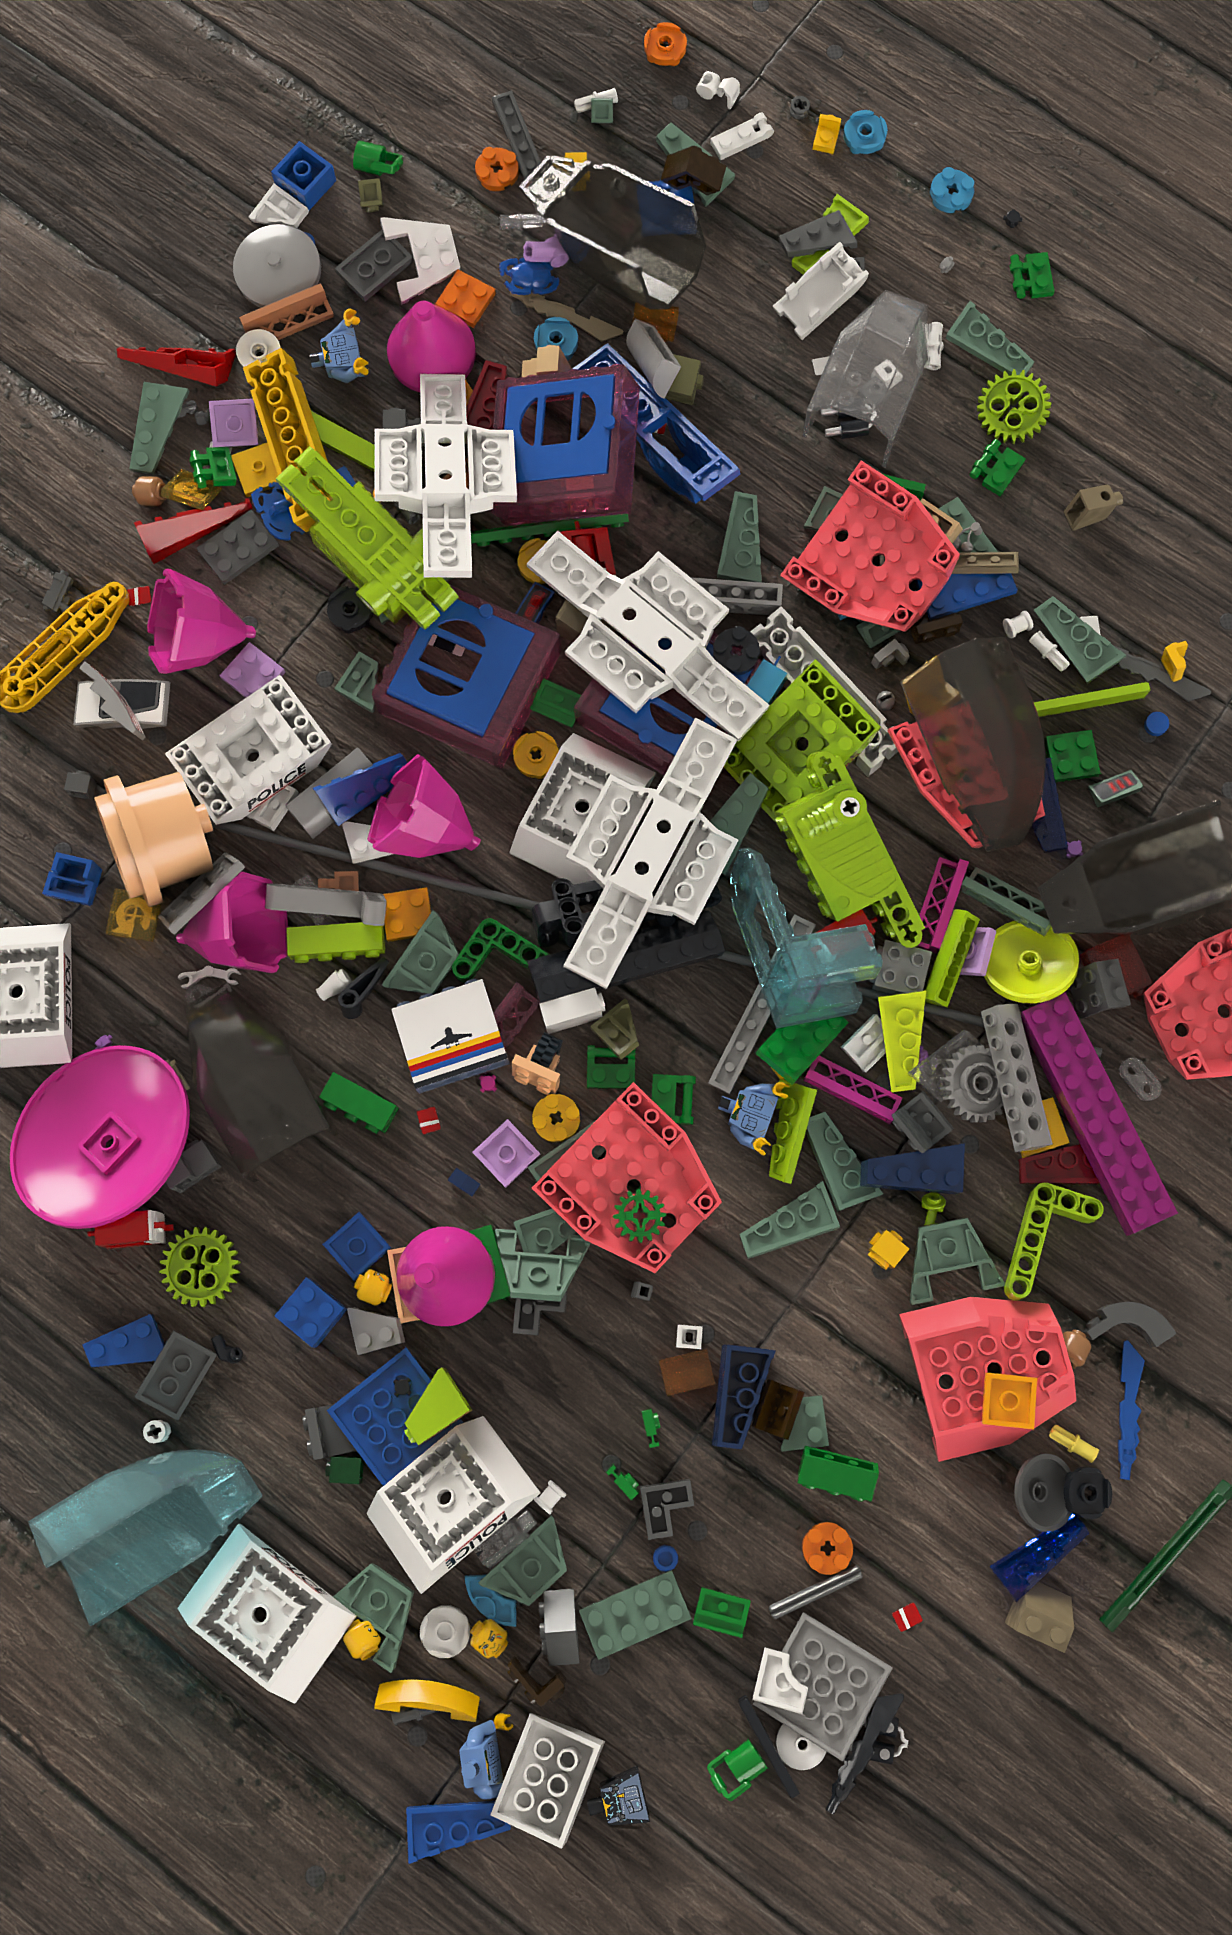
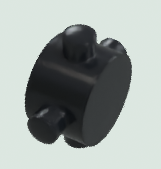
[1003,209,1023,228]
[393,1377,412,1397]

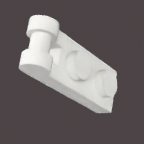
[710,112,774,160]

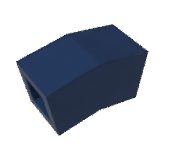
[448,1168,481,1197]

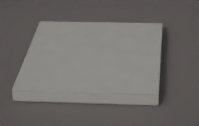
[158,852,245,935]
[753,1612,893,1762]

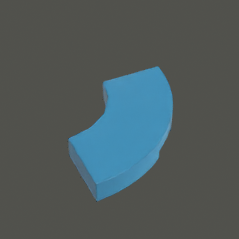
[465,1574,517,1627]

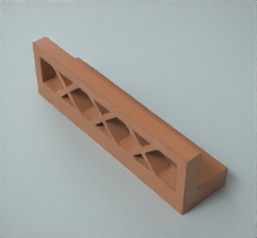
[239,283,334,340]

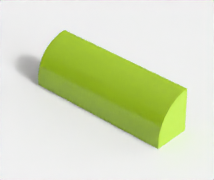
[924,909,980,1008]

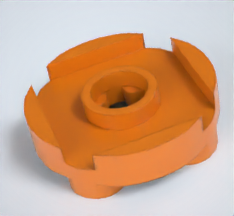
[644,22,687,66]
[475,147,519,191]
[802,1522,853,1575]

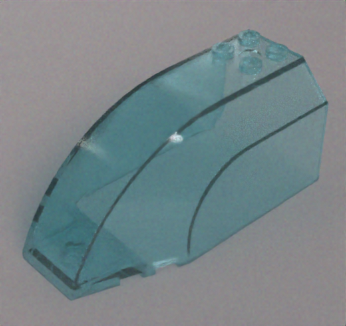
[28,1450,263,1626]

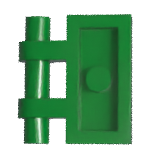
[1009,252,1055,299]
[969,439,1026,497]
[189,447,237,489]

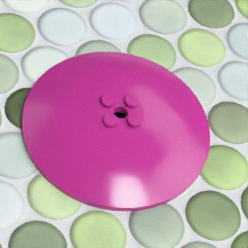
[10,1046,190,1229]

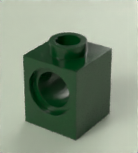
[326,1456,364,1484]

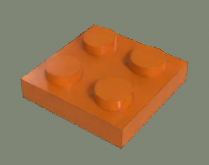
[435,270,496,328]

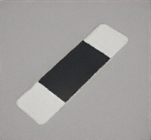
[428,634,465,656]

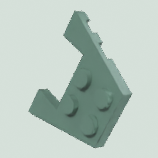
[910,1217,1005,1305]
[495,1229,590,1302]
[332,1563,414,1673]

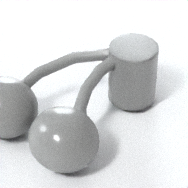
[953,522,983,553]

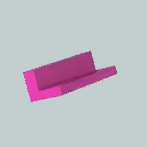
[916,857,969,954]
[803,1056,903,1124]

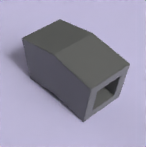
[631,1281,653,1301]

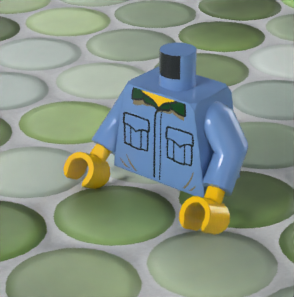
[310,309,369,383]
[718,1082,790,1156]
[460,1713,513,1799]

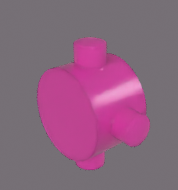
[479,1075,497,1093]

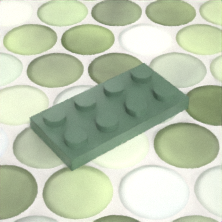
[579,1570,692,1660]

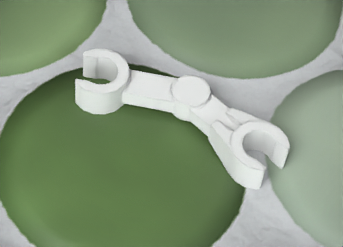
[178,966,241,989]

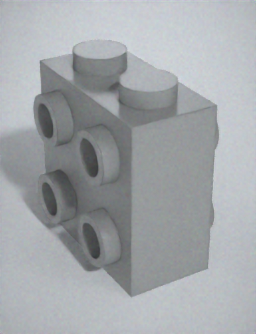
[869,940,932,995]

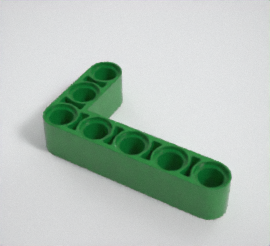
[452,918,550,982]

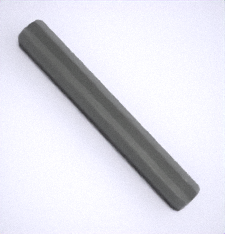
[769,1565,863,1619]

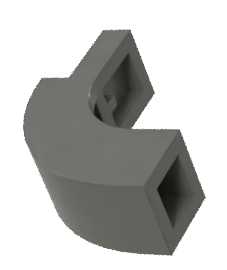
[1082,1302,1177,1348]

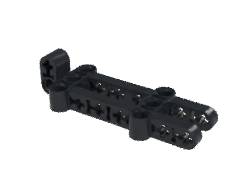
[532,863,722,947]

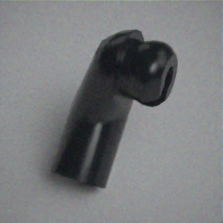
[210,1334,243,1364]

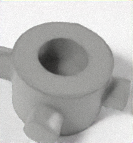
[939,256,955,273]

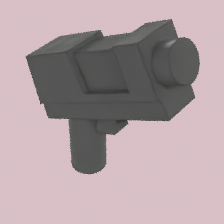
[42,570,75,619]

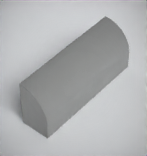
[627,319,681,399]
[286,747,373,839]

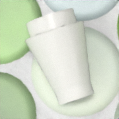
[316,969,352,1001]

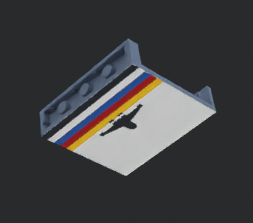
[391,979,510,1094]

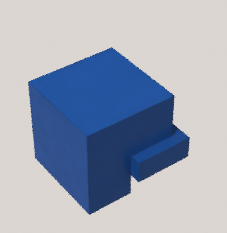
[42,852,102,906]

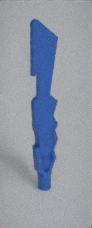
[1118,1341,1145,1480]

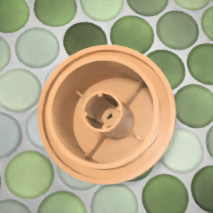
[94,772,213,907]

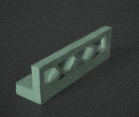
[961,867,1059,937]

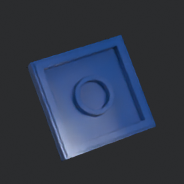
[322,1212,392,1281]

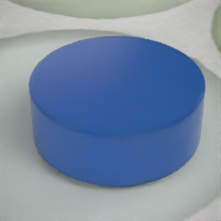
[1144,712,1169,736]
[653,1545,678,1572]

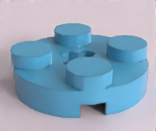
[843,110,888,154]
[930,167,974,213]
[534,317,578,360]

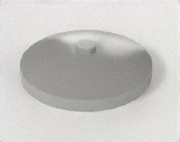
[233,224,321,308]

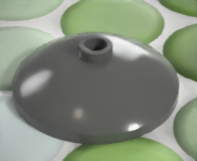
[1015,1453,1072,1532]

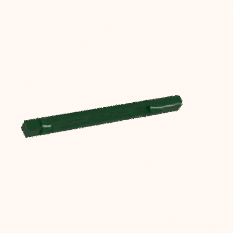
[1099,1479,1232,1632]

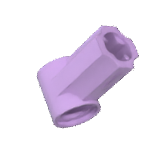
[523,236,569,268]

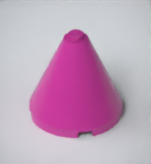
[387,301,476,392]
[397,1226,495,1326]

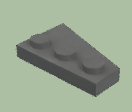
[779,210,858,258]

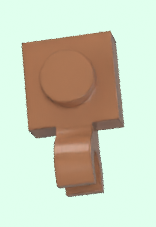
[318,871,359,891]

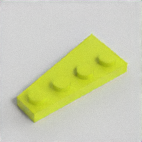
[878,990,926,1092]

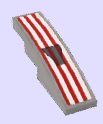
[79,661,145,740]

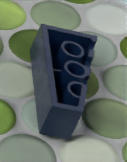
[860,1143,965,1195]
[712,1345,776,1449]

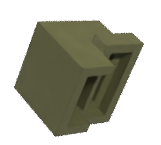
[665,354,704,405]

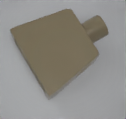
[1064,484,1123,531]

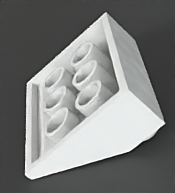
[491,1713,605,1849]

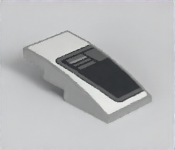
[73,679,171,730]

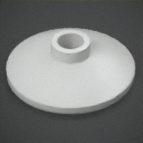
[236,329,281,367]
[776,1724,826,1770]

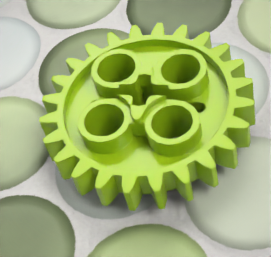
[977,369,1051,444]
[159,1227,241,1307]

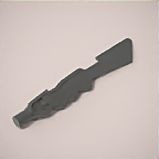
[1113,645,1211,702]

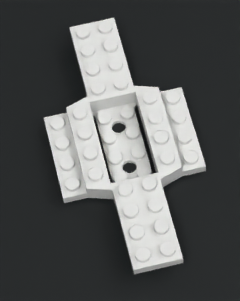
[375,374,517,578]
[527,531,770,742]
[564,718,738,989]

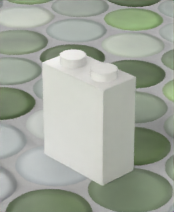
[539,988,606,1034]

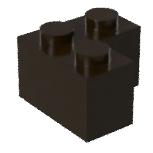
[661,146,726,196]

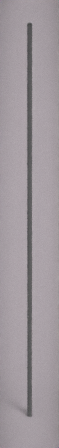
[210,817,1102,1057]

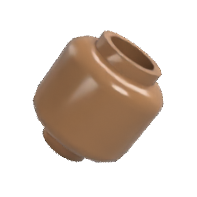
[132,476,168,506]
[1062,1330,1091,1369]

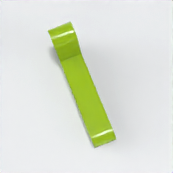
[1004,1183,1104,1301]

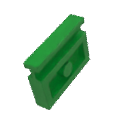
[530,678,586,728]
[641,1408,661,1448]
[606,1464,639,1500]
[693,1587,751,1638]

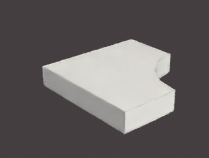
[752,1647,808,1714]

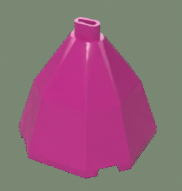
[147,568,256,674]
[367,754,481,858]
[176,871,288,973]

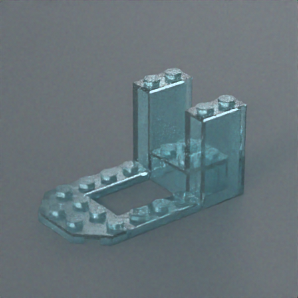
[730,848,883,1029]

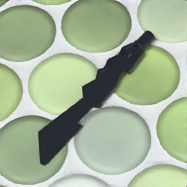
[826,1693,904,1814]

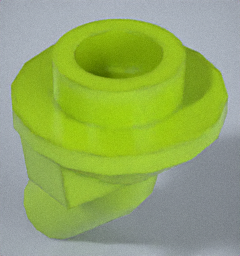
[922,1192,946,1226]

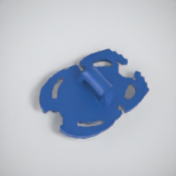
[499,258,559,295]
[251,482,305,541]

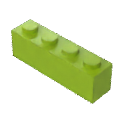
[287,922,385,963]

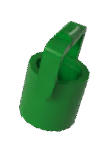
[353,141,403,176]
[707,1739,768,1801]

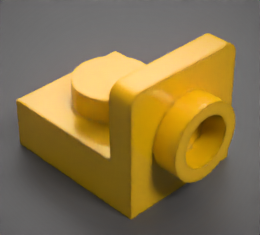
[812,114,841,154]
[1161,641,1188,682]

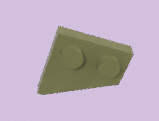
[590,998,639,1060]

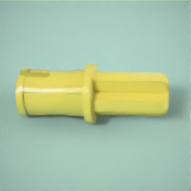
[1049,1425,1099,1463]

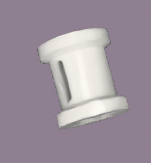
[1003,611,1033,639]
[143,1420,171,1443]
[534,1480,567,1514]

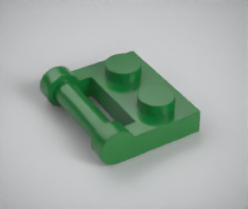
[587,1045,635,1089]
[652,1074,696,1125]

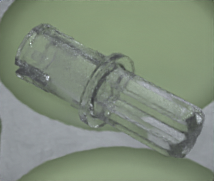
[500,212,544,230]

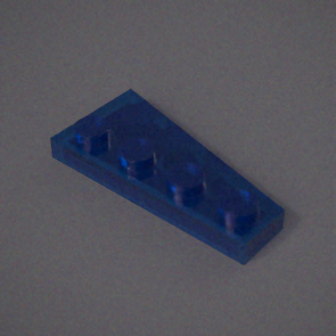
[1005,758,1068,853]
[990,1513,1089,1602]

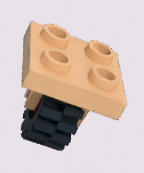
[512,1033,563,1095]

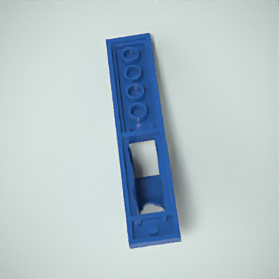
[572,343,740,504]

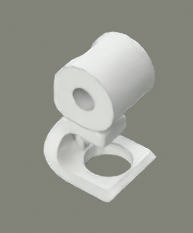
[696,71,740,109]

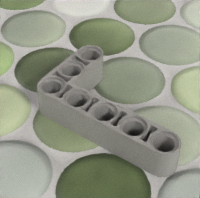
[265,884,387,926]

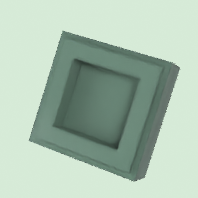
[591,98,613,123]

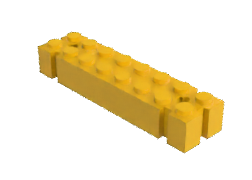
[243,348,331,532]

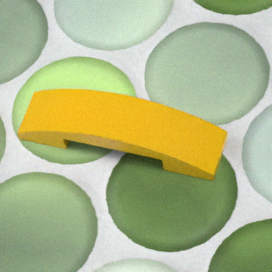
[374,1680,480,1722]

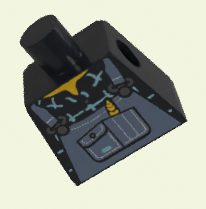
[587,1766,650,1825]

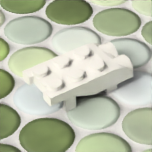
[773,242,869,340]

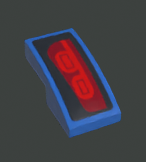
[512,582,555,632]

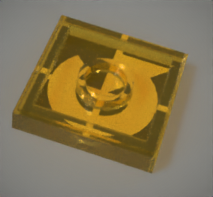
[161,469,222,510]
[105,888,163,942]

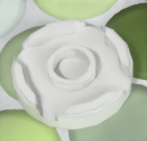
[420,1605,470,1658]

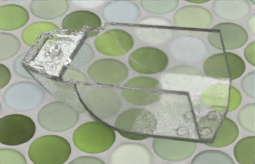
[802,290,929,468]

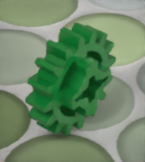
[612,1189,666,1243]

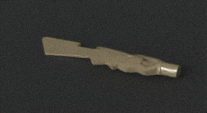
[510,291,623,342]

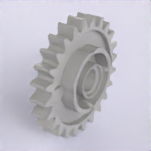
[940,1045,1004,1123]

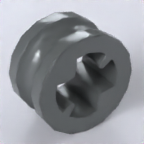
[790,96,810,120]

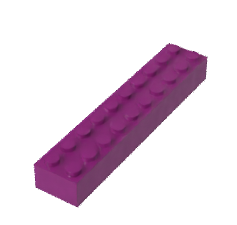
[1020,992,1178,1236]

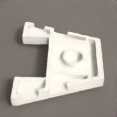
[380,217,460,305]

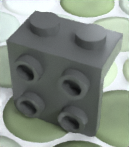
[1070,959,1131,1019]
[892,1091,954,1153]
[302,1404,357,1460]

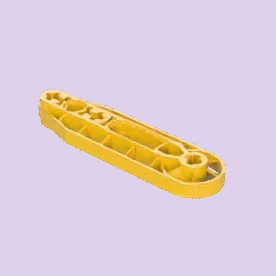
[0,582,129,713]

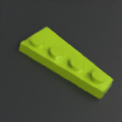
[792,194,869,275]
[769,1079,817,1184]

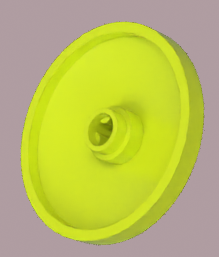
[984,921,1079,1004]

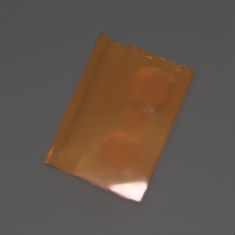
[659,1349,715,1396]

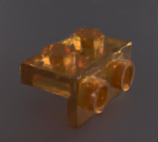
[631,301,679,342]

